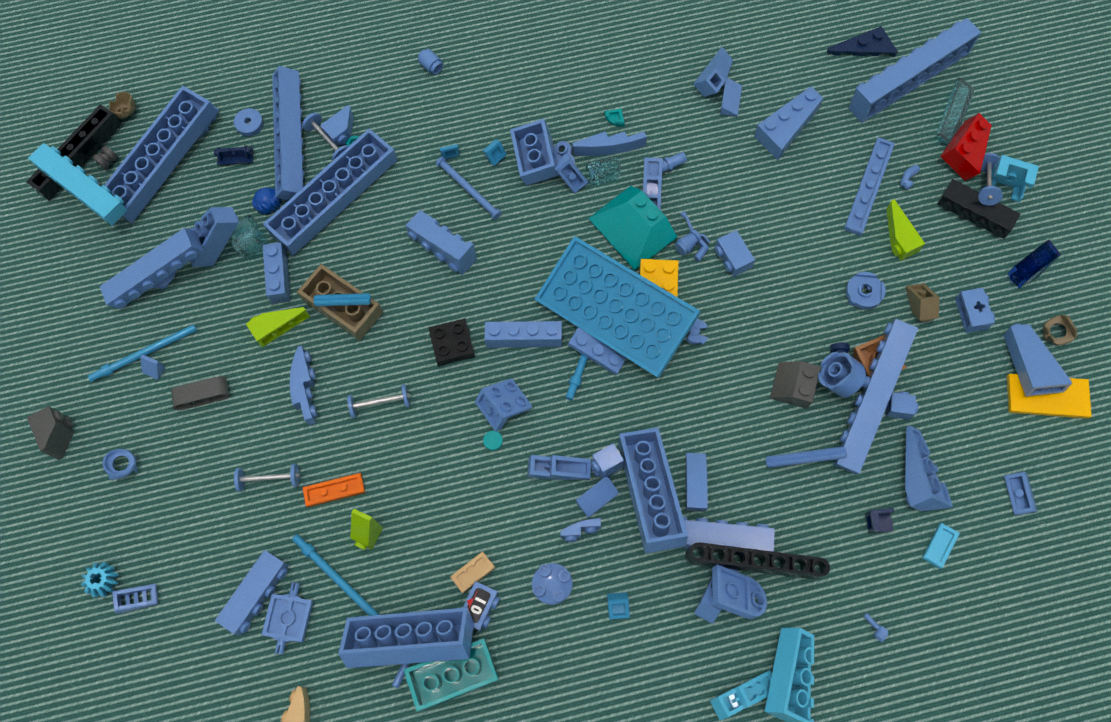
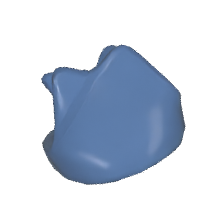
[102,449,138,480]

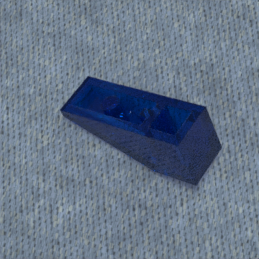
[1008,240,1061,288]

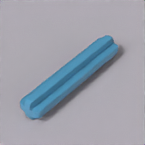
[314,293,371,306]

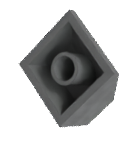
[770,361,821,409]
[27,406,74,460]

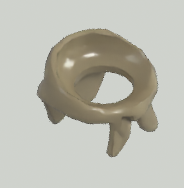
[1043,315,1077,346]

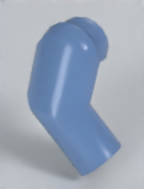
[900,165,920,190]

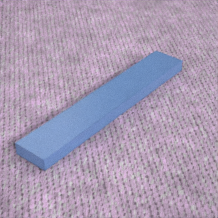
[844,137,895,236]

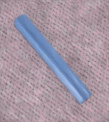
[766,446,847,468]

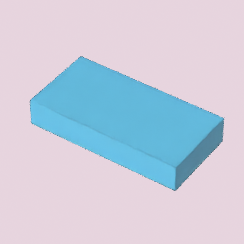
[922,523,960,569]

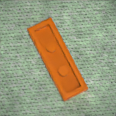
[302,473,365,508]

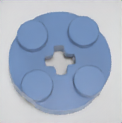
[846,272,886,309]

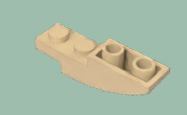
[281,686,310,722]

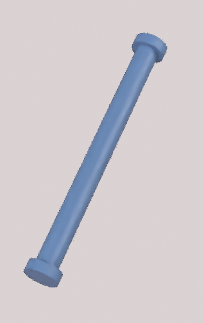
[436,156,502,220]

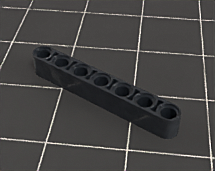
[685,542,830,579]

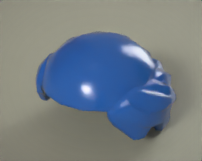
[252,187,282,214]

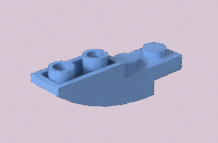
[290,345,318,425]

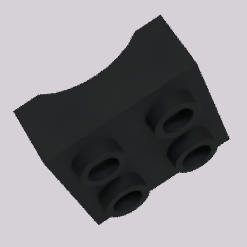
[428,318,475,367]

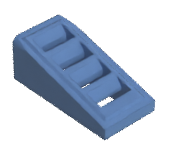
[112,584,158,614]

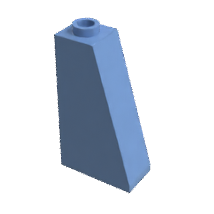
[1004,324,1072,397]

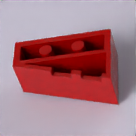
[940,113,992,181]

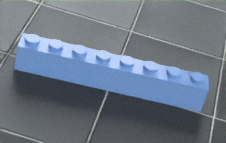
[272,66,304,201]
[833,319,918,474]

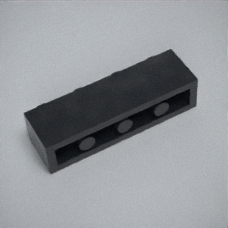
[937,179,1020,239]

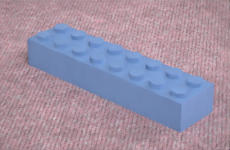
[848,18,981,123]
[105,85,218,223]
[263,128,397,256]

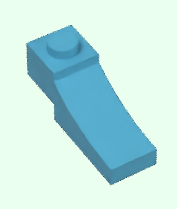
[710,670,772,720]

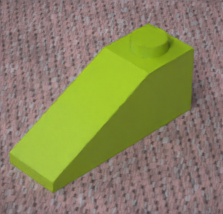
[886,199,925,261]
[246,307,310,347]
[350,509,383,550]

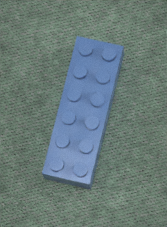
[618,428,688,553]
[338,607,474,668]

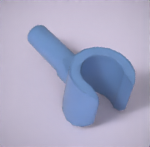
[864,613,888,642]

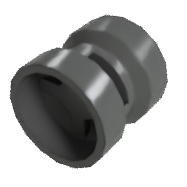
[92,145,119,170]

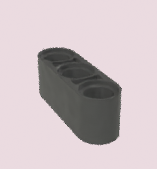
[171,376,229,410]

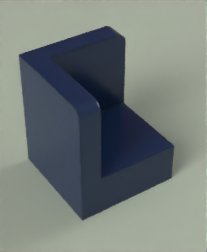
[865,508,894,534]

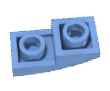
[560,518,601,542]

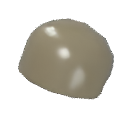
[108,92,136,119]

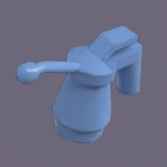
[674,211,710,262]

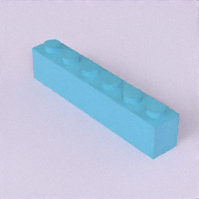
[28,143,128,226]

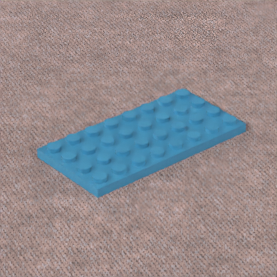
[534,236,701,378]

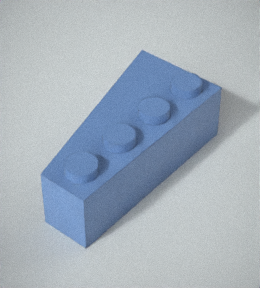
[754,86,823,160]
[189,207,239,267]
[405,210,477,275]

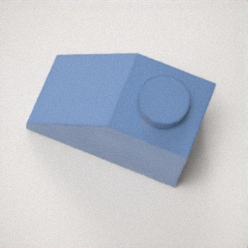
[320,105,354,147]

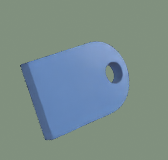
[712,564,767,619]

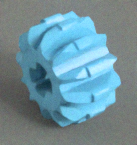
[81,562,119,597]

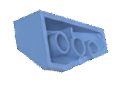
[905,426,953,511]

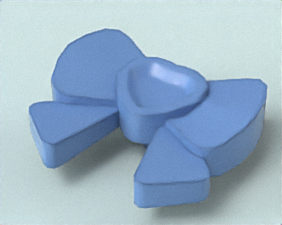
[686,318,708,345]

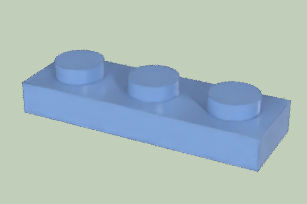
[567,328,626,375]

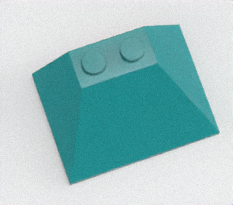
[588,186,677,271]

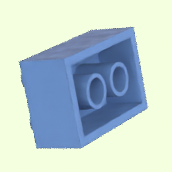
[510,119,559,186]

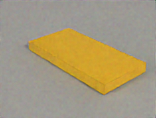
[1007,374,1092,419]

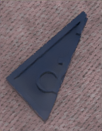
[827,26,898,57]

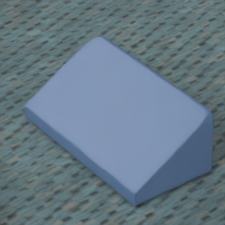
[720,78,742,117]
[555,153,589,194]
[1004,471,1038,515]
[576,476,619,518]

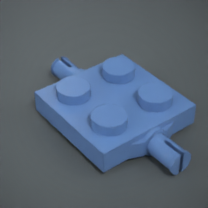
[262,582,313,655]

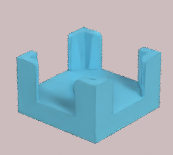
[985,155,1039,202]

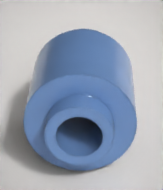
[418,49,443,75]

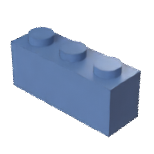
[263,242,291,304]

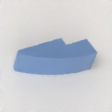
[685,453,708,511]
[527,455,591,480]

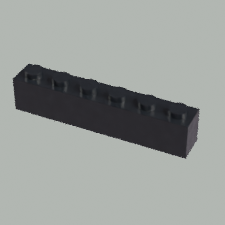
[26,104,122,201]

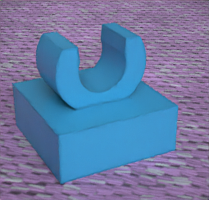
[483,139,507,166]

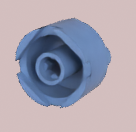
[818,352,867,398]

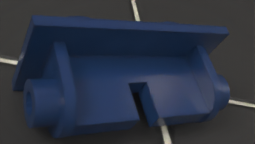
[214,145,253,165]

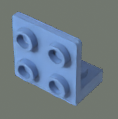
[475,379,532,432]

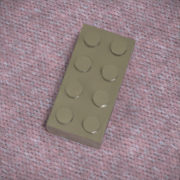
[297,264,383,341]

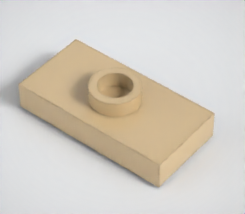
[450,551,495,594]

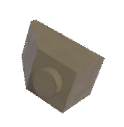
[906,283,940,322]

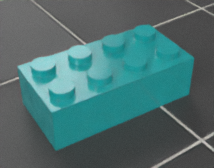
[404,638,500,712]

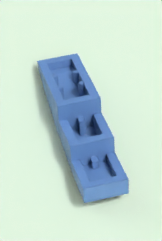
[572,131,647,156]
[643,157,663,209]

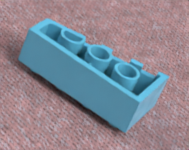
[765,628,814,722]

